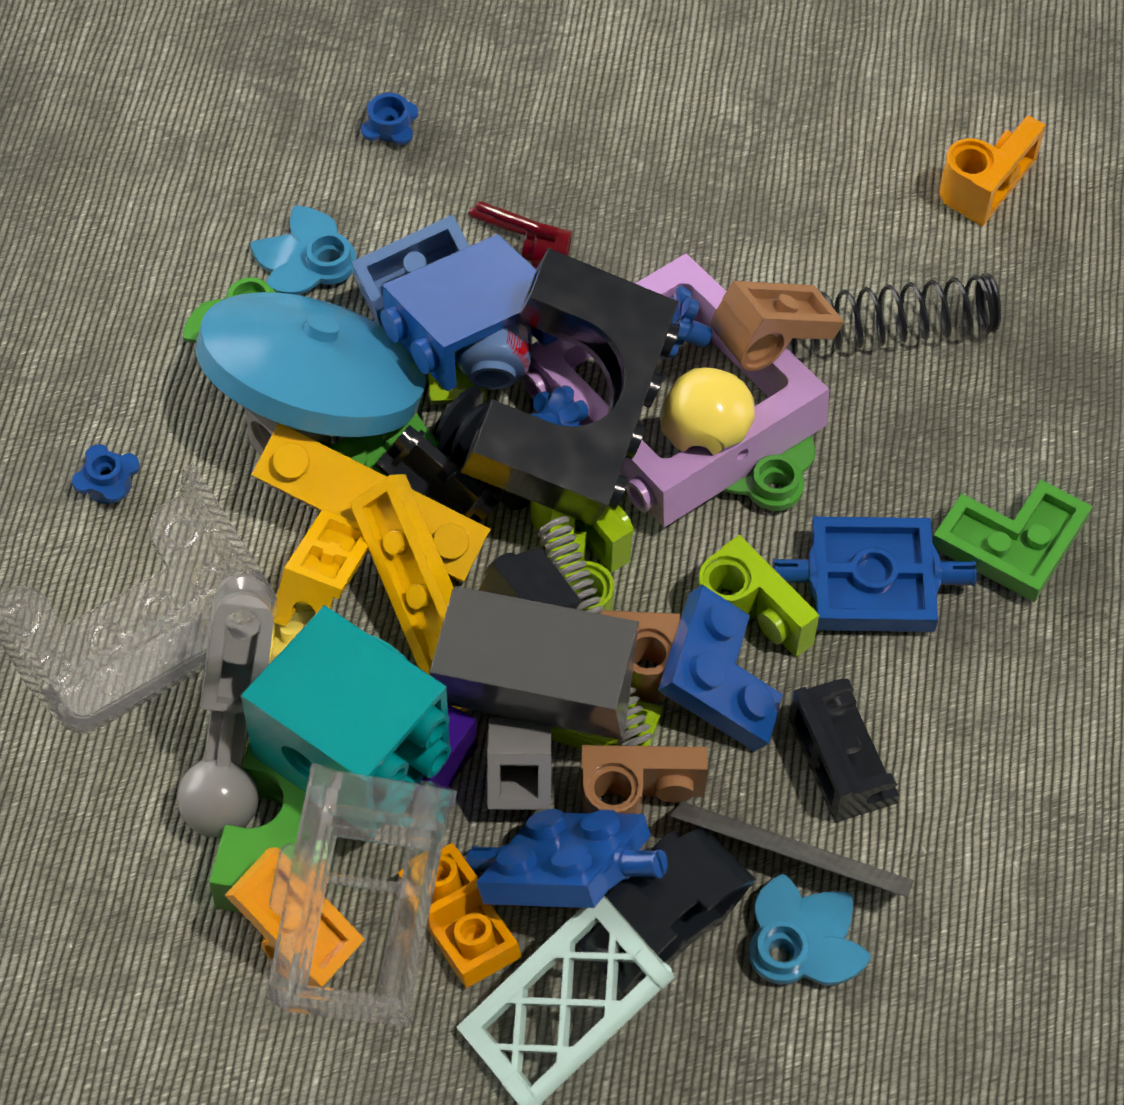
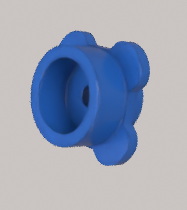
[361,93,418,145]
[72,444,140,504]

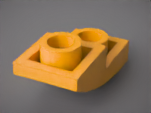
[398,842,522,989]

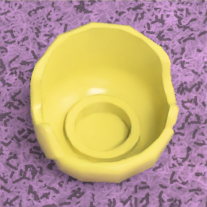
[660,367,755,455]

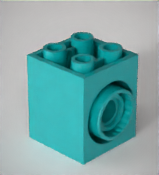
[241,605,451,838]

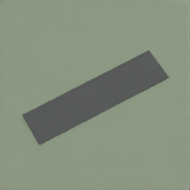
[670,802,914,897]

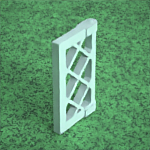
[457,896,675,1105]

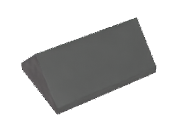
[429,586,639,740]

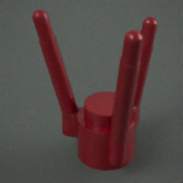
[468,201,573,269]

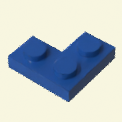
[658,585,783,752]

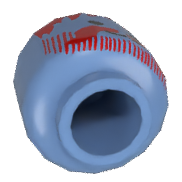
[456,322,532,390]

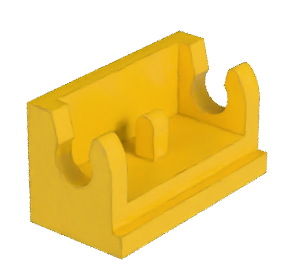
[272,509,369,627]

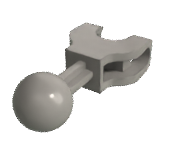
[177,574,273,838]

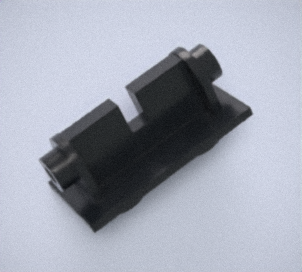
[375,425,498,523]

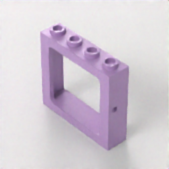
[523,253,829,527]

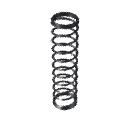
[790,273,1001,356]

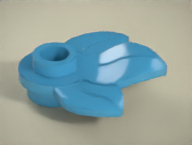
[250,205,357,295]
[749,874,871,986]

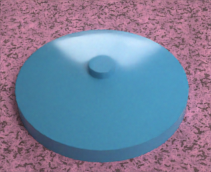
[195,292,426,437]

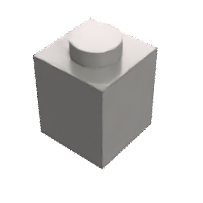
[487,717,551,810]

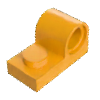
[939,115,1046,227]
[225,847,365,988]

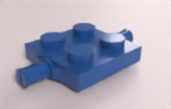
[772,516,977,632]
[466,809,667,908]

